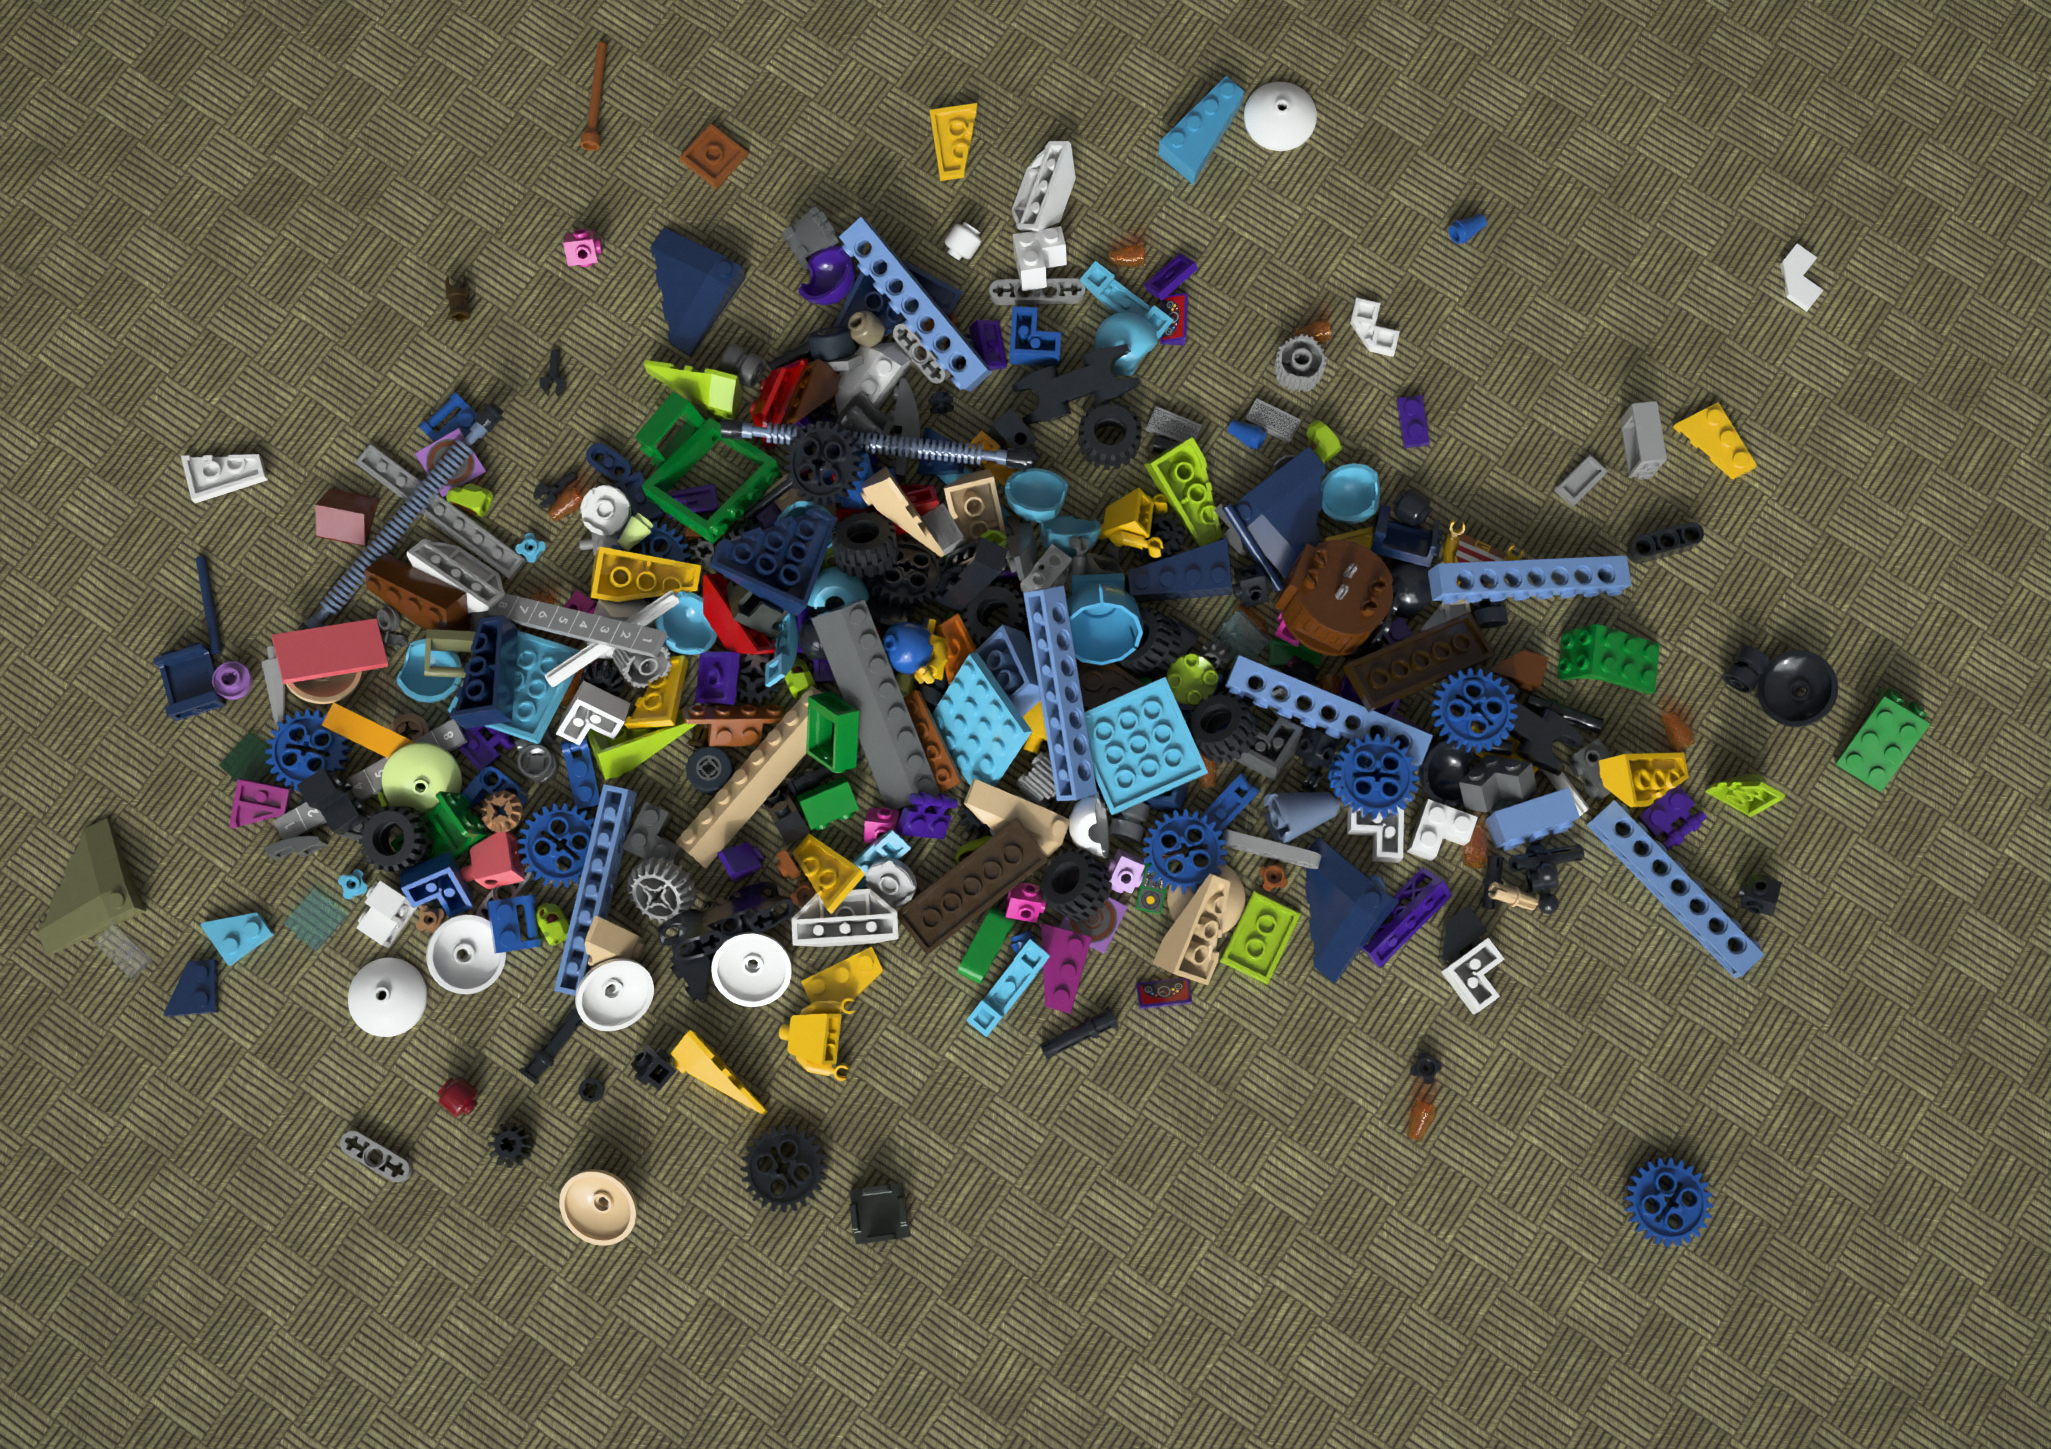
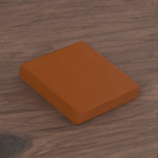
[679,123,748,190]

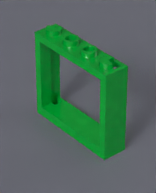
[641,418,781,544]

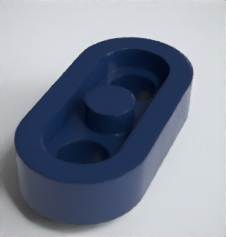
[586,443,633,483]

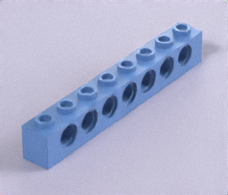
[839,217,993,392]
[1428,556,1632,604]
[1023,586,1097,801]
[1224,655,1433,766]
[554,784,637,996]
[1586,800,1765,978]

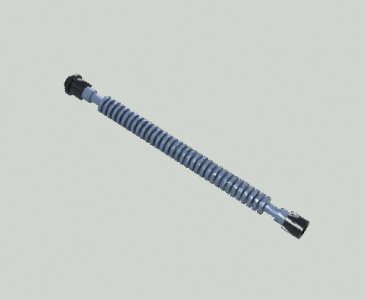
[296,402,504,631]
[721,418,1033,472]

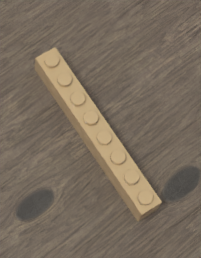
[675,686,833,869]

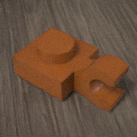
[776,849,801,880]

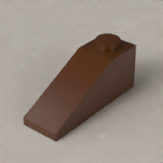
[780,359,841,427]

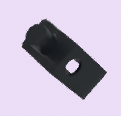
[988,408,1042,467]

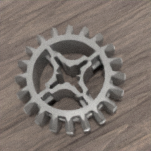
[626,856,698,924]

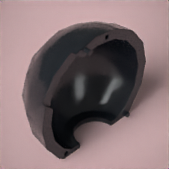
[1385,558,1434,619]
[1418,740,1474,806]

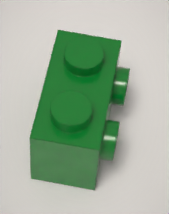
[796,776,859,830]

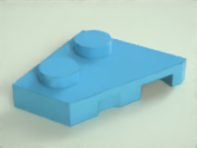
[200,912,274,966]

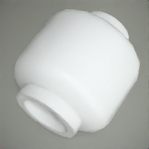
[945,222,981,261]

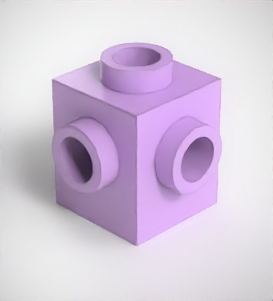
[1106,848,1145,894]

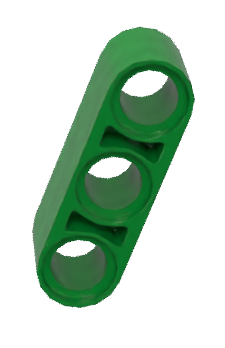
[957,906,1016,985]

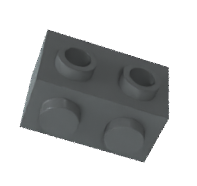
[1568,738,1612,802]

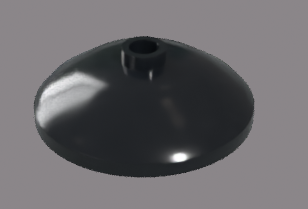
[1757,650,1838,727]

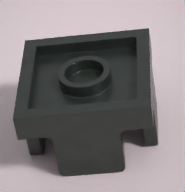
[726,580,788,639]
[849,1183,910,1245]

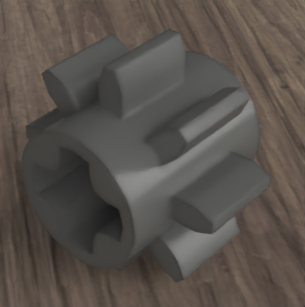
[690,538,717,570]
[1198,639,1232,670]

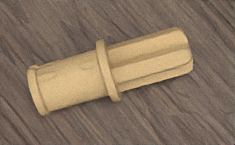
[1488,882,1538,910]

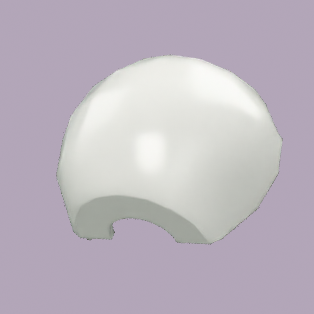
[1069,791,1110,859]

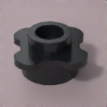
[928,392,954,414]
[1410,1053,1442,1084]

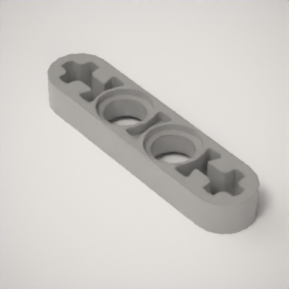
[989,278,1085,305]
[1221,830,1322,869]

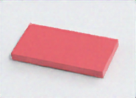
[272,618,388,684]

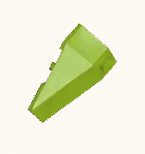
[643,360,744,420]
[1144,437,1223,547]
[587,709,696,780]
[1705,774,1785,817]

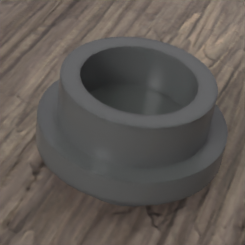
[377,605,401,631]

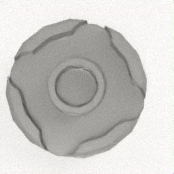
[865,858,917,908]

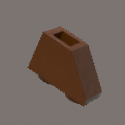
[1489,650,1548,693]

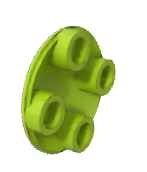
[1166,654,1218,706]

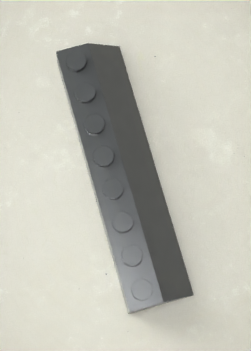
[811,599,940,809]

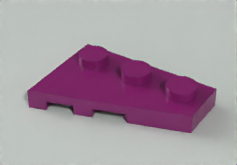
[1041,923,1092,1014]

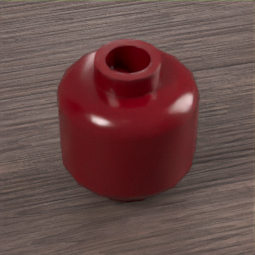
[438,1077,479,1117]

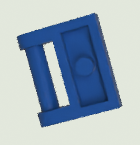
[418,392,478,442]
[487,894,543,954]

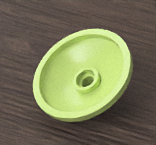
[382,742,462,818]

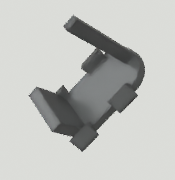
[384,632,408,649]

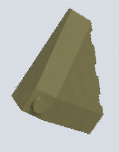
[38,818,146,956]

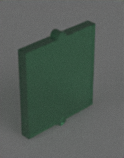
[219,732,275,782]

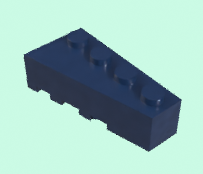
[1127,538,1232,603]
[450,615,518,729]

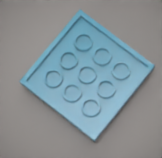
[448,630,581,744]
[932,652,1032,787]
[1084,677,1208,815]

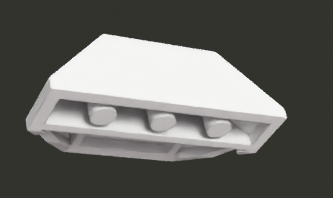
[1011,141,1076,231]
[835,342,913,416]
[407,539,505,613]
[792,889,899,947]

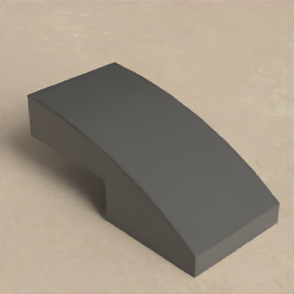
[1214,504,1249,557]
[264,836,328,860]

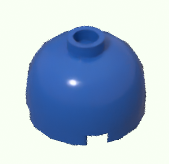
[881,621,933,675]

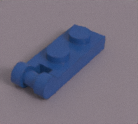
[561,735,601,811]
[1198,773,1261,832]

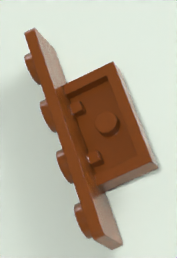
[903,690,962,793]
[682,704,786,747]

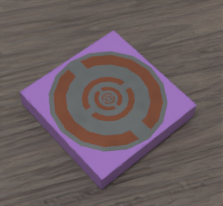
[415,428,486,497]
[1059,898,1128,954]

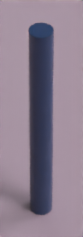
[1222,503,1283,592]
[195,556,222,655]

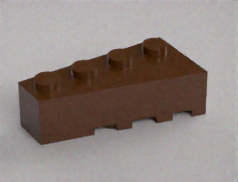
[365,554,469,631]

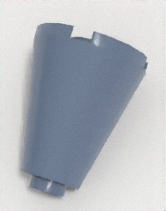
[1264,792,1340,844]

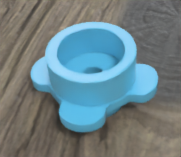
[515,533,546,563]
[338,870,368,900]

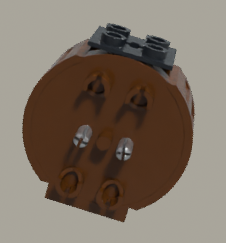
[1274,540,1401,656]

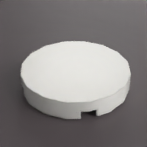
[580,485,631,536]

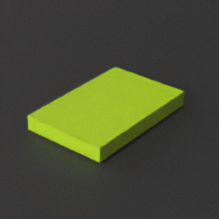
[1220,891,1301,985]

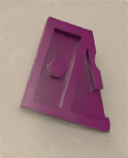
[229,778,292,829]

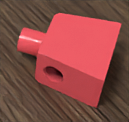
[461,831,525,889]

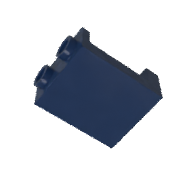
[1370,504,1443,568]
[153,642,226,721]

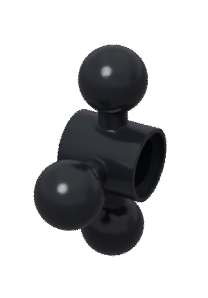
[1525,843,1559,914]

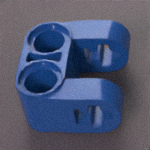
[462,767,528,817]

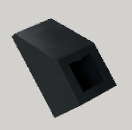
[763,786,810,846]
[1438,905,1487,964]
[670,944,712,1003]

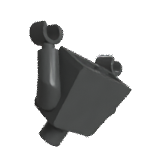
[1066,536,1128,600]

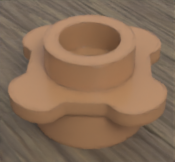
[416,906,445,933]

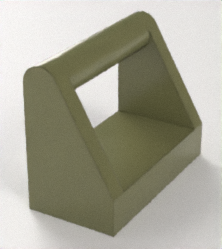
[424,629,476,678]

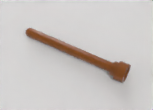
[580,41,607,151]

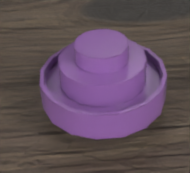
[212,661,253,700]

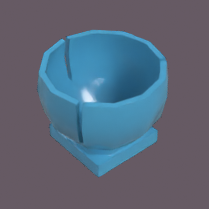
[1066,573,1144,665]

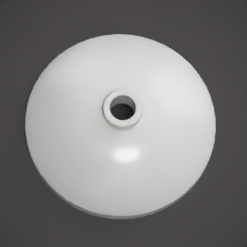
[1244,82,1317,151]
[426,915,506,994]
[712,932,792,1007]
[348,958,428,1037]
[575,958,654,1031]

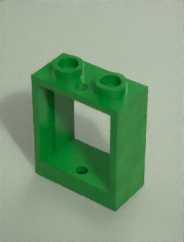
[635,392,706,469]
[806,691,859,773]

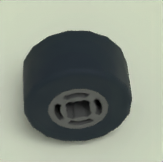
[808,326,856,361]
[686,746,735,795]

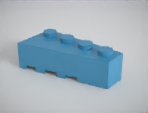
[1158,76,1244,185]

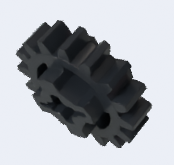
[1132,511,1185,562]
[736,653,783,706]

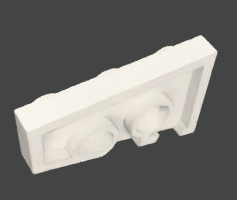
[181,454,268,503]

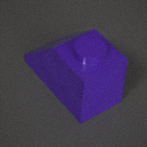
[717,842,764,883]

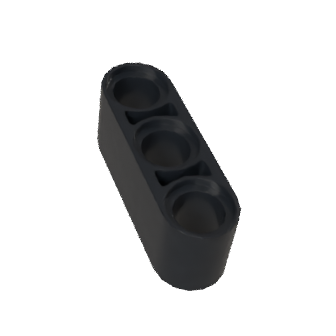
[1627,522,1704,564]

